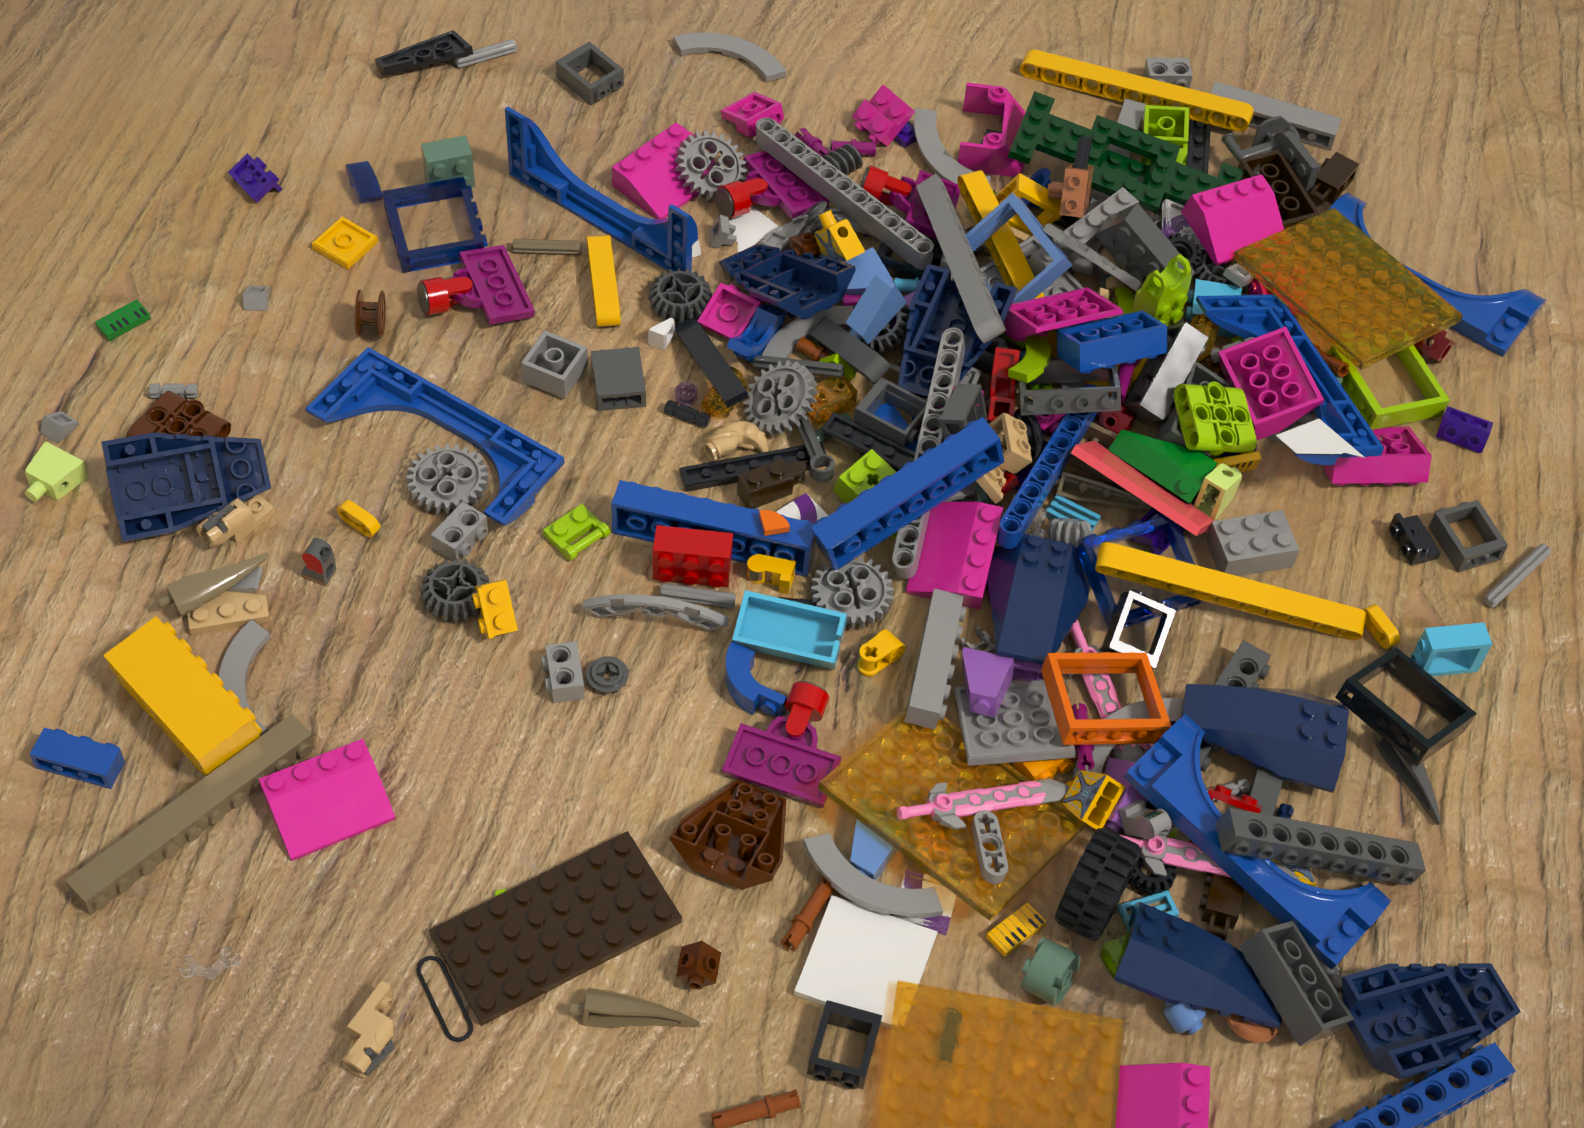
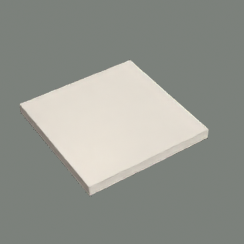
[794,895,938,1033]

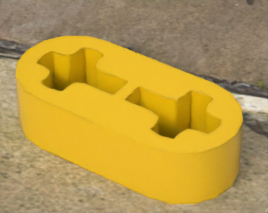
[336,500,381,538]
[1362,604,1400,649]

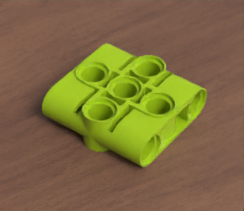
[1174,381,1257,456]

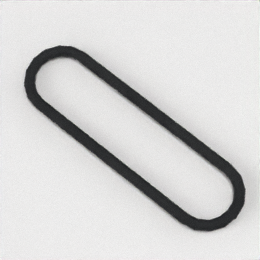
[416,956,473,1042]

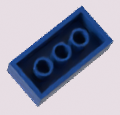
[1057,310,1167,373]

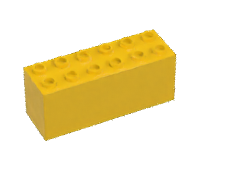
[103,616,262,777]

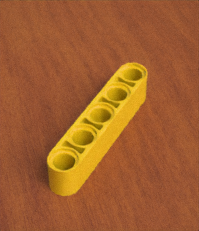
[587,235,621,327]

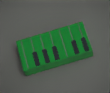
[95,299,151,341]

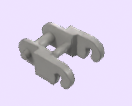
[959,626,996,654]

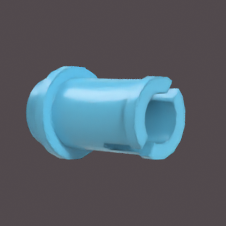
[894,277,920,293]

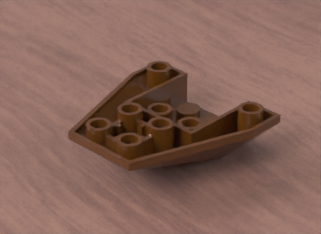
[670,780,787,890]

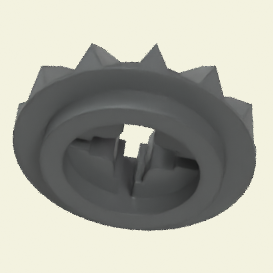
[586,656,629,695]

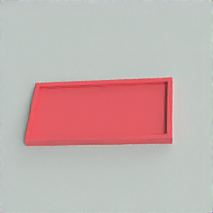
[1071,441,1216,536]

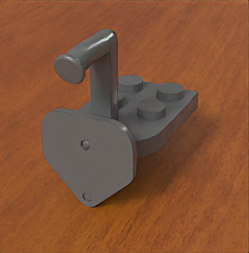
[1222,116,1320,195]

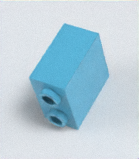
[1184,279,1242,338]

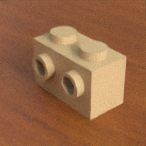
[989,412,1032,474]

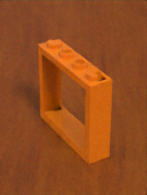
[1041,652,1171,745]

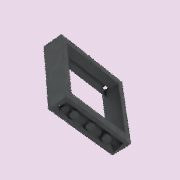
[1018,357,1121,415]

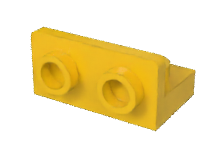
[472,579,518,639]

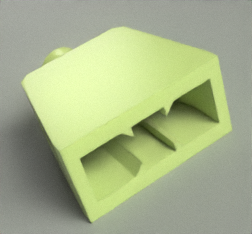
[25,441,88,502]
[1194,463,1242,520]

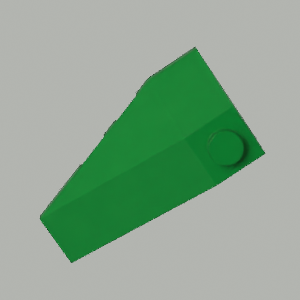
[1108,430,1218,504]

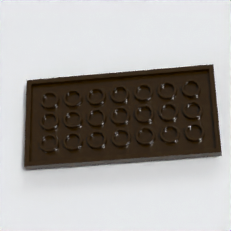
[429,831,682,1026]

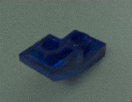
[345,161,383,204]

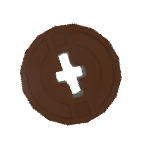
[355,289,386,338]

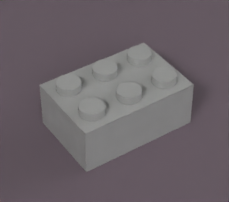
[1206,510,1299,576]

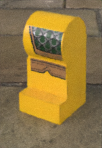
[747,554,796,595]

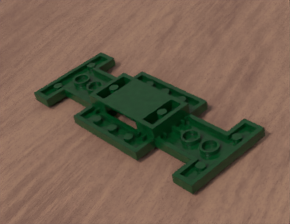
[1008,91,1244,213]

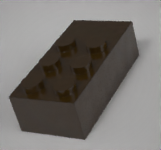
[1238,149,1321,239]

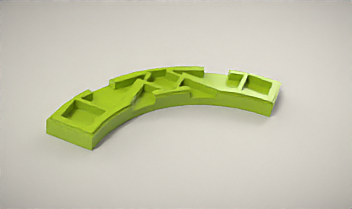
[1002,333,1051,383]

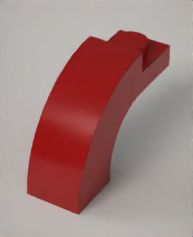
[987,347,1020,421]

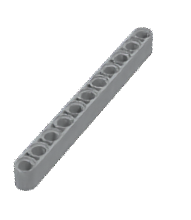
[1071,98,1146,276]
[756,117,934,270]
[916,173,1006,344]
[892,328,966,579]

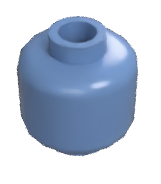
[1163,1001,1206,1035]

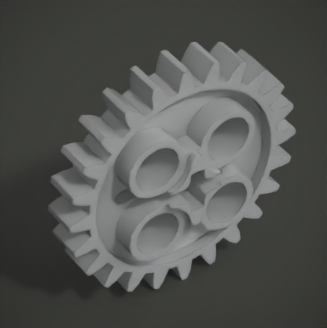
[674,130,747,202]
[743,360,818,436]
[406,443,489,515]
[810,556,894,630]

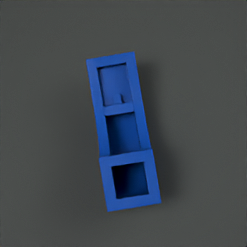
[727,304,786,363]
[725,641,787,717]

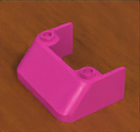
[958,83,1026,177]

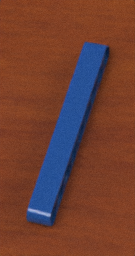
[996,384,1098,549]

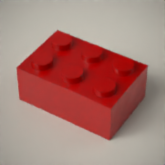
[653,525,733,588]

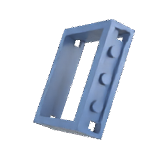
[966,193,1072,304]

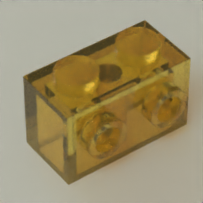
[806,375,858,426]

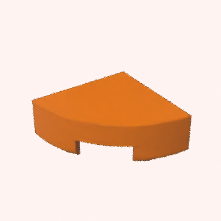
[759,510,790,536]

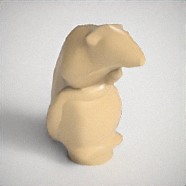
[704,421,768,462]

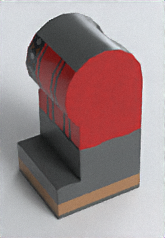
[302,538,337,586]

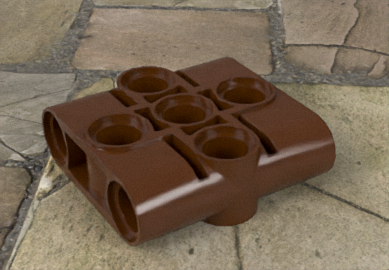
[126,391,231,438]

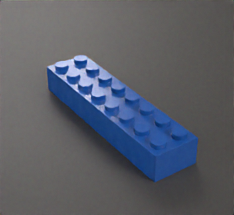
[811,417,1004,570]
[611,480,816,577]

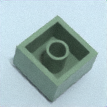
[421,135,475,195]

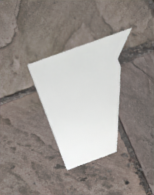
[729,206,778,253]
[1276,419,1365,458]

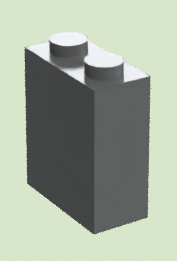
[591,347,646,411]

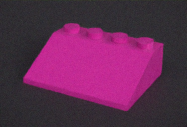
[612,122,716,219]
[1181,174,1287,266]
[1003,287,1123,341]
[1218,327,1324,440]
[1323,427,1432,486]
[906,502,1003,610]
[259,739,396,861]
[1114,1063,1211,1128]

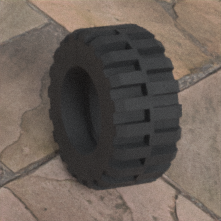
[1055,828,1142,941]

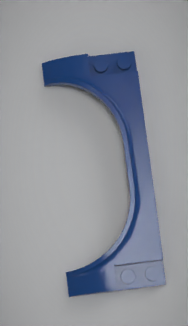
[505,106,698,273]
[1302,193,1546,357]
[1195,295,1384,465]
[305,347,565,526]
[1123,714,1391,970]

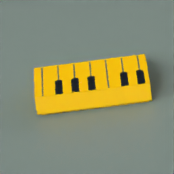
[1214,451,1262,472]
[986,902,1047,957]

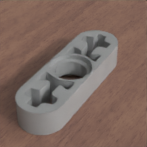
[971,810,1008,884]

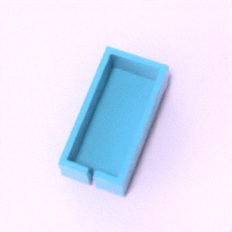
[732,590,847,670]

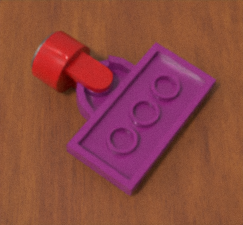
[715,150,830,219]
[860,165,960,240]
[417,245,535,325]
[722,681,842,808]

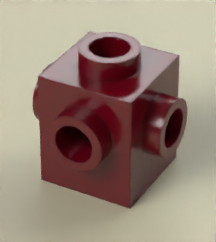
[1414,325,1455,362]
[1095,403,1137,434]

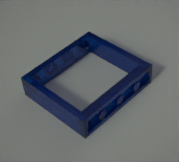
[382,177,488,273]
[1076,513,1203,628]

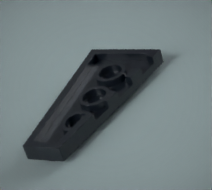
[375,30,473,75]

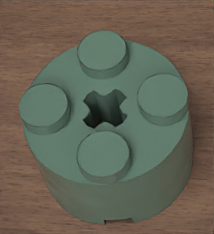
[1021,937,1081,1006]

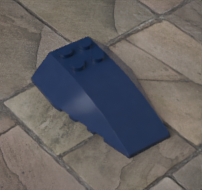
[719,244,856,319]
[898,264,1018,399]
[101,432,271,542]
[987,534,1093,665]
[1181,684,1349,793]
[1114,902,1282,1029]
[1342,963,1521,1079]

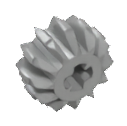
[1048,518,1092,547]

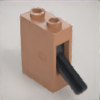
[1047,136,1094,218]

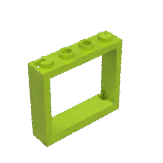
[1328,331,1450,430]

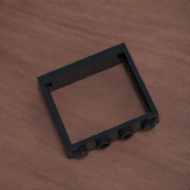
[1335,647,1477,766]

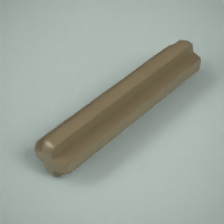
[512,239,581,254]

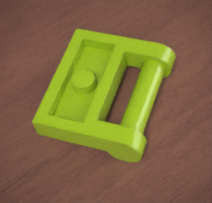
[543,504,611,561]

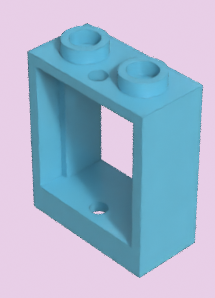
[1411,622,1492,676]

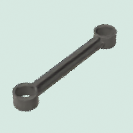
[796,413,835,482]

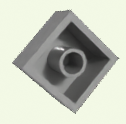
[521,330,588,399]

